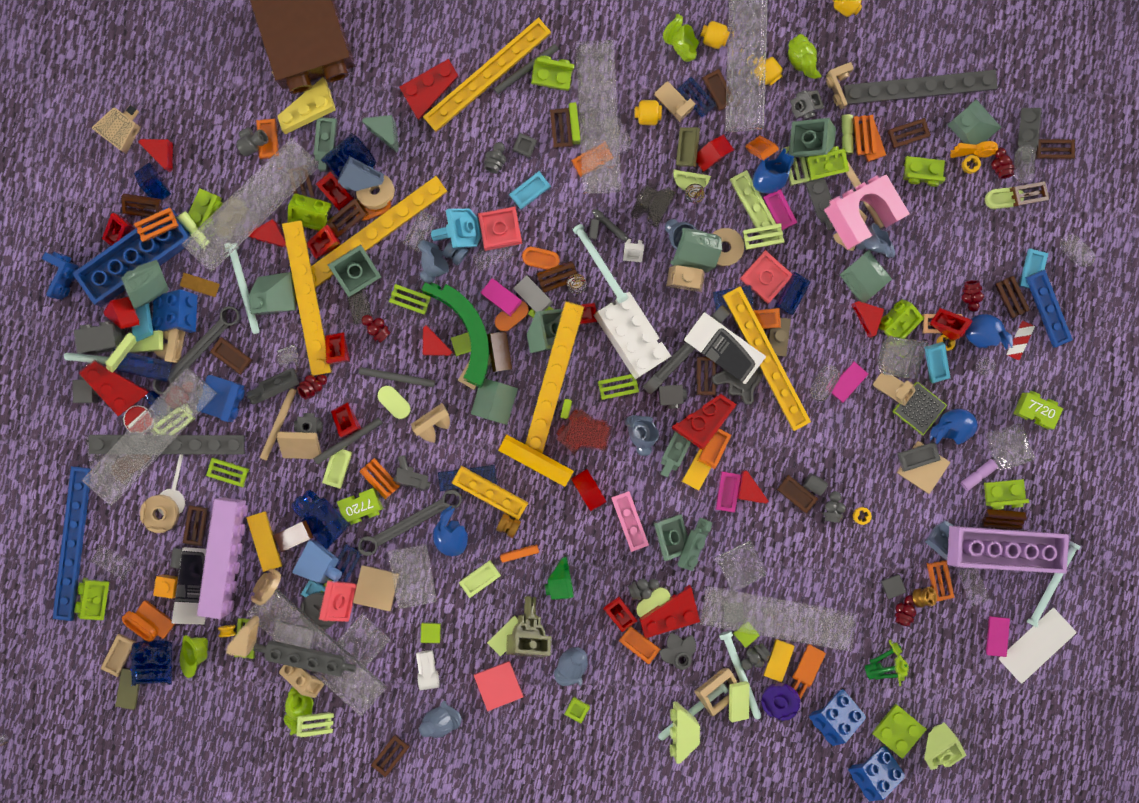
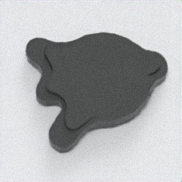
[711,367,763,405]

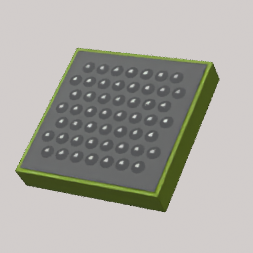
[892,382,947,435]

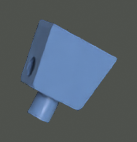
[292,540,342,583]

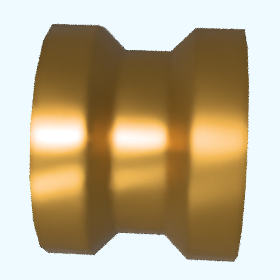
[912,587,937,608]

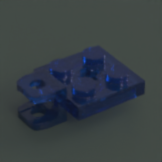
[291,490,350,550]

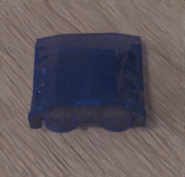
[321,133,376,178]
[131,640,173,686]

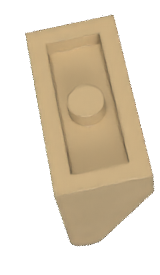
[226,616,259,657]
[694,668,737,717]

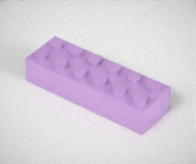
[197,497,248,619]
[947,526,1069,574]

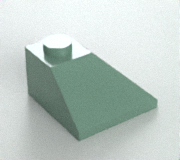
[947,99,1002,145]
[789,118,836,158]
[249,272,296,315]
[527,309,563,353]

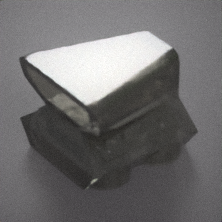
[630,183,676,228]

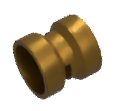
[496,513,521,539]

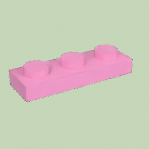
[611,491,649,552]

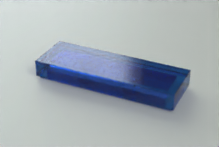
[113,349,173,382]
[438,465,497,491]

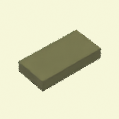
[676,127,700,167]
[115,668,143,710]

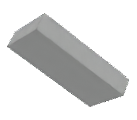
[513,276,553,312]

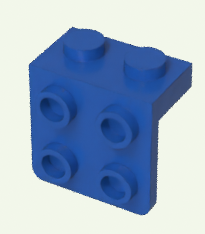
[42,251,79,300]
[152,289,198,333]
[197,375,245,422]
[808,689,866,746]
[848,746,905,802]

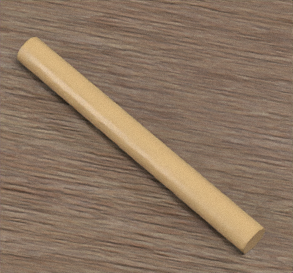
[846,160,884,228]
[260,388,297,460]

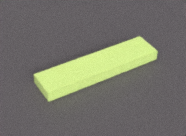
[730,170,779,242]

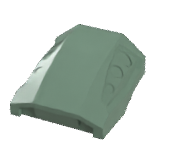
[670,228,722,273]
[839,249,892,303]
[121,259,169,310]

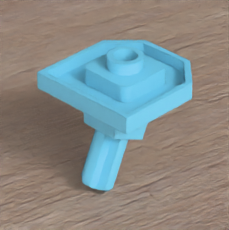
[431,209,482,248]

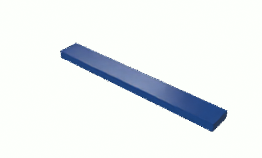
[52,466,92,621]

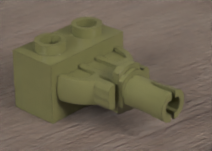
[506,596,552,658]

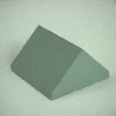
[362,115,399,153]
[328,244,381,297]
[471,379,518,425]
[653,514,688,561]

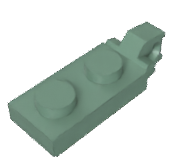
[314,117,337,172]
[660,431,691,478]
[677,518,712,571]

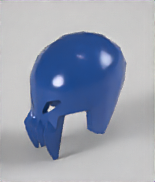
[752,148,794,194]
[965,314,1013,350]
[930,409,978,445]
[433,506,468,557]

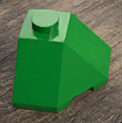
[545,556,574,600]

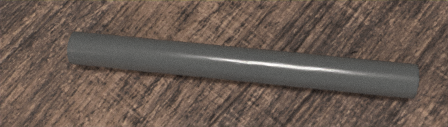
[493,43,559,95]
[359,367,436,388]
[313,417,383,465]

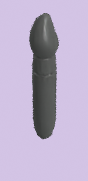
[592,209,628,242]

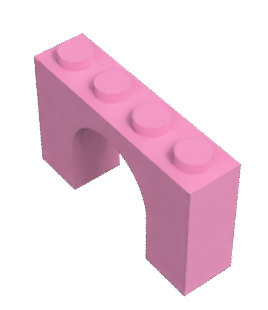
[824,174,910,250]

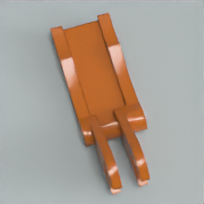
[792,643,826,699]

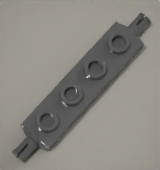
[253,640,357,677]

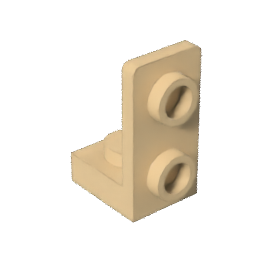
[826,62,854,110]
[654,81,695,122]
[873,370,916,406]
[279,665,326,698]

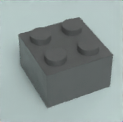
[73,321,125,355]

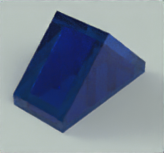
[134,162,171,201]

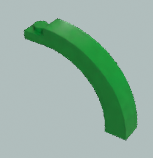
[422,282,489,388]

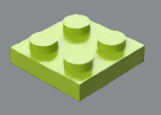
[872,704,927,759]

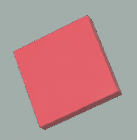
[478,207,522,251]
[740,250,794,304]
[319,581,357,622]
[474,660,523,711]

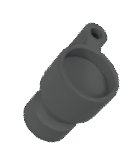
[236,127,269,157]

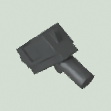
[393,455,431,491]

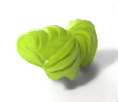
[663,14,699,62]
[788,34,822,79]
[284,687,313,735]

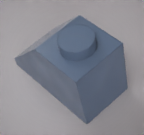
[338,157,384,191]

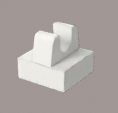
[623,239,644,262]

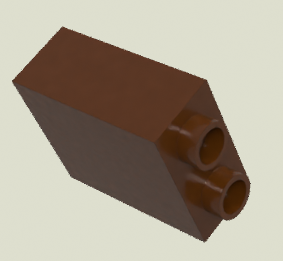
[250,0,356,94]

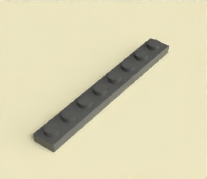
[843,70,998,105]
[89,435,245,455]

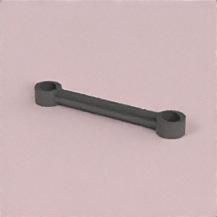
[642,304,731,395]
[153,306,241,395]
[358,490,462,556]

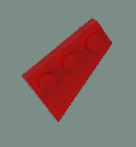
[399,59,458,121]
[79,360,149,416]
[672,394,737,450]
[639,584,700,638]

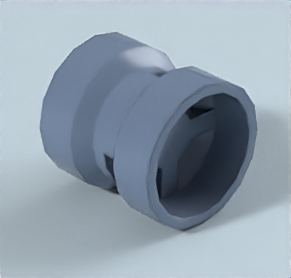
[442,241,468,266]

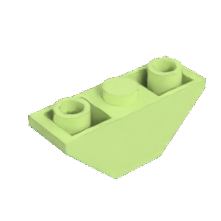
[670,701,700,764]

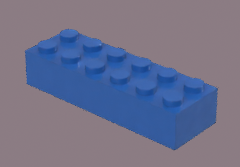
[72,206,195,307]

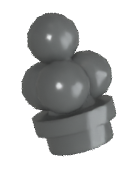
[484,142,506,174]
[823,491,846,523]
[628,579,659,600]
[741,643,771,670]

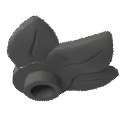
[659,633,696,670]

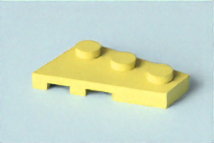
[277,77,336,134]

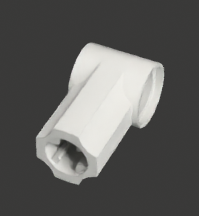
[416,650,440,690]

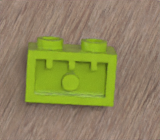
[531,56,575,91]
[805,146,849,180]
[903,156,946,187]
[188,188,222,233]
[287,193,331,231]
[878,299,924,346]
[984,479,1029,510]
[75,578,109,620]

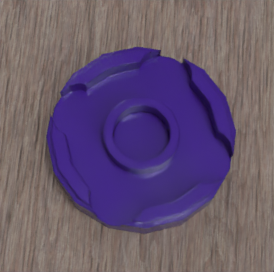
[761,683,801,721]

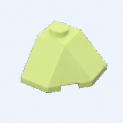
[924,722,966,770]

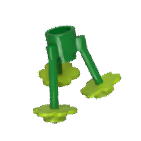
[865,639,908,686]

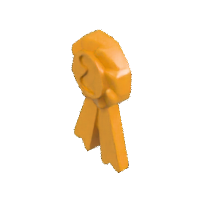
[950,141,998,158]

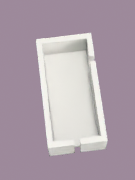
[594,292,671,379]

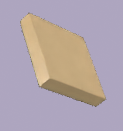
[277,432,321,459]
[896,441,951,494]
[353,565,400,611]

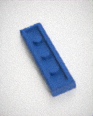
[1025,270,1073,348]

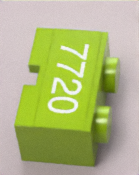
[1013,391,1063,429]
[337,488,383,525]

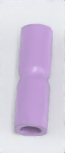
[960,459,998,491]

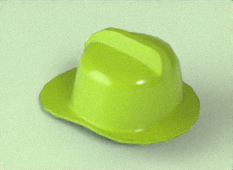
[180,635,208,678]

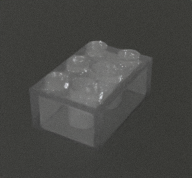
[388,543,437,609]

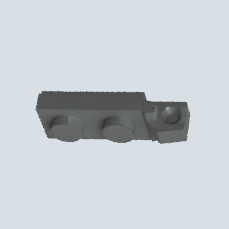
[1018,108,1042,162]
[805,177,835,231]
[246,368,300,405]

